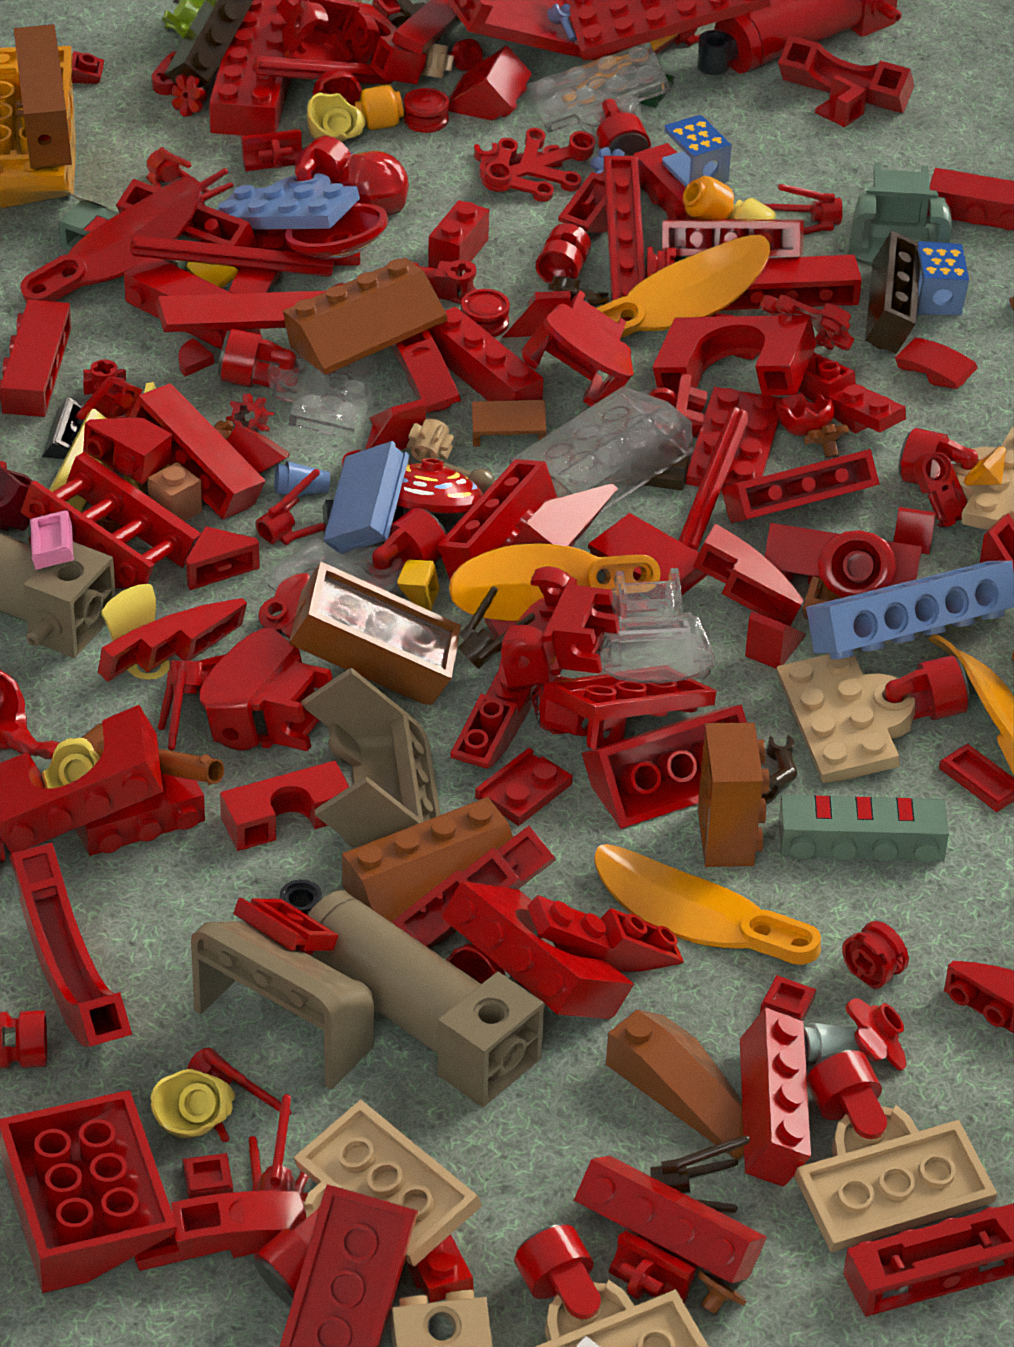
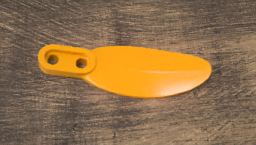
[596,235,770,339]
[449,544,661,621]
[928,634,1014,775]
[594,844,821,965]

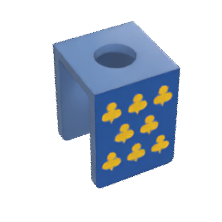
[662,115,732,188]
[917,241,969,315]

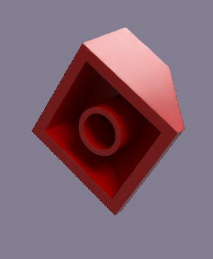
[448,45,532,121]

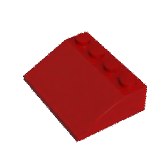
[0,1090,177,1293]

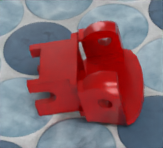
[521,290,634,409]

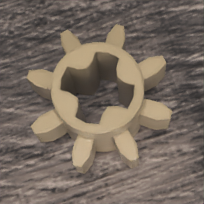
[420,44,454,78]
[407,419,454,462]

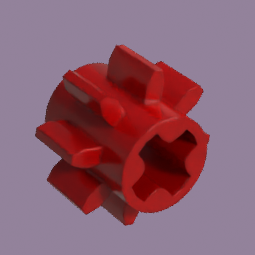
[83,359,126,395]
[226,393,274,432]

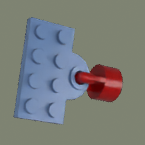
[216,136,360,229]

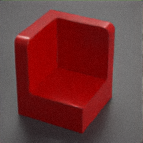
[815,75,867,128]

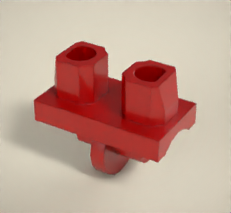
[241,129,302,172]
[647,373,708,440]
[608,1230,697,1304]

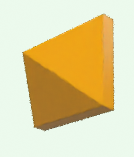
[963,446,1006,486]

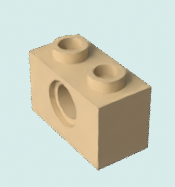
[389,1290,492,1347]

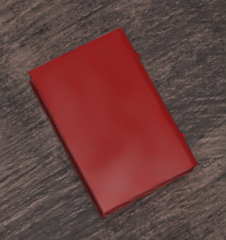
[588,513,708,608]

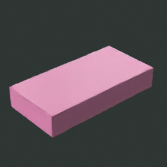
[30,511,74,570]

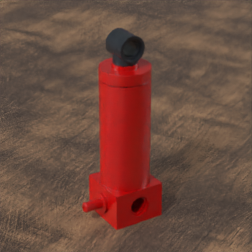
[697,0,902,75]

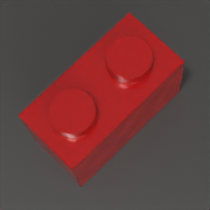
[428,200,489,272]

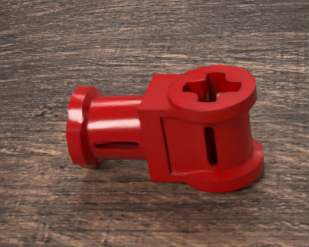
[412,260,477,304]

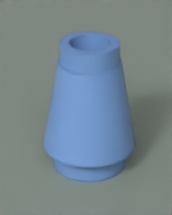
[274,461,330,497]

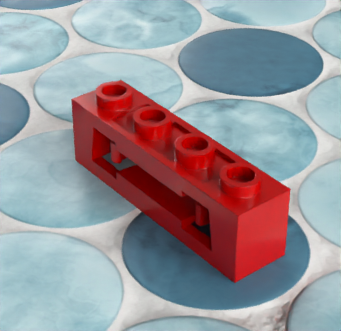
[843,1203,1014,1317]

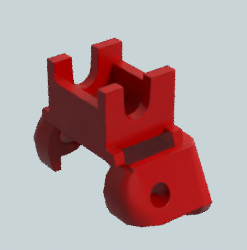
[277,0,381,64]
[499,566,620,692]
[200,628,333,752]

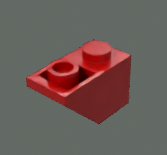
[83,418,172,484]

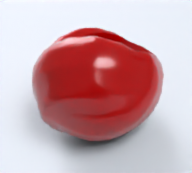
[339,151,409,217]

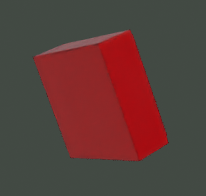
[760,975,816,1021]
[182,1153,233,1199]

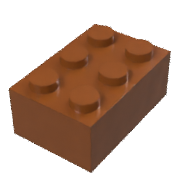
[697,723,769,867]

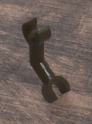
[762,735,797,804]

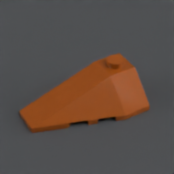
[606,1009,744,1160]

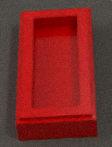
[939,743,1014,812]

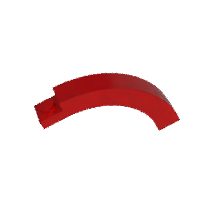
[10,842,133,1047]

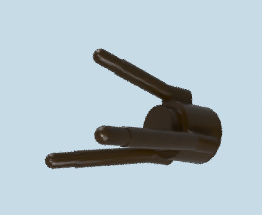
[458,586,535,669]
[650,1135,750,1213]

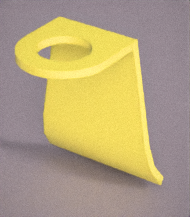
[101,584,170,680]

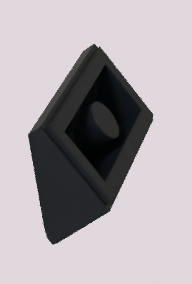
[42,397,84,459]

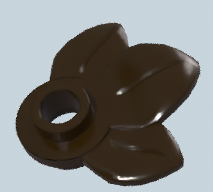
[548,276,610,305]

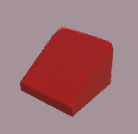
[894,507,936,555]

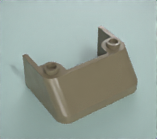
[302,668,441,847]
[191,921,374,1090]

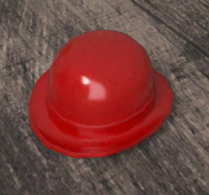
[818,530,896,598]

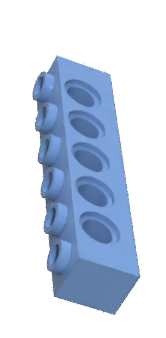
[806,561,1014,659]

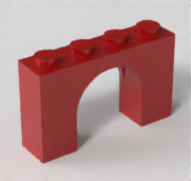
[652,315,817,395]
[0,705,163,853]
[441,881,634,1019]

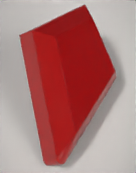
[76,375,143,420]

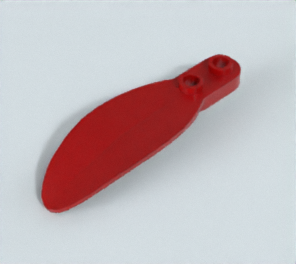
[20,176,201,303]

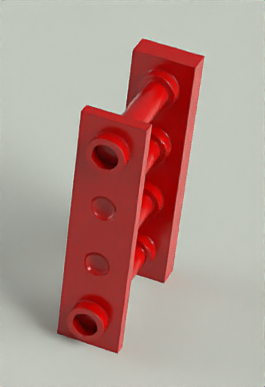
[20,452,201,588]

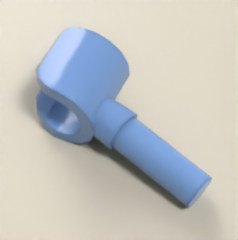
[547,3,577,41]

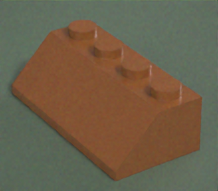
[283,257,448,375]
[342,797,513,925]

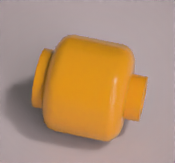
[355,85,404,130]
[683,176,734,220]

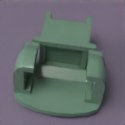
[849,162,952,269]

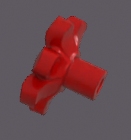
[171,75,207,117]

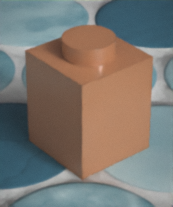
[148,462,202,522]

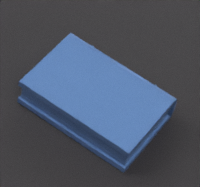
[323,441,409,554]

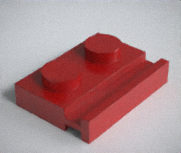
[475,747,573,826]
[233,898,339,955]

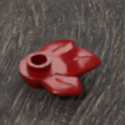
[258,573,310,640]
[845,998,907,1071]

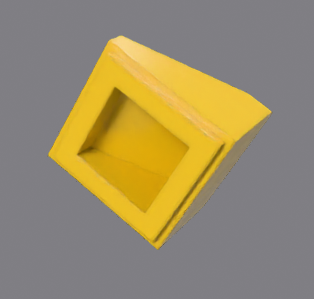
[186,262,238,288]
[397,560,440,611]

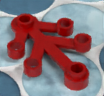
[481,128,596,202]
[759,295,855,351]

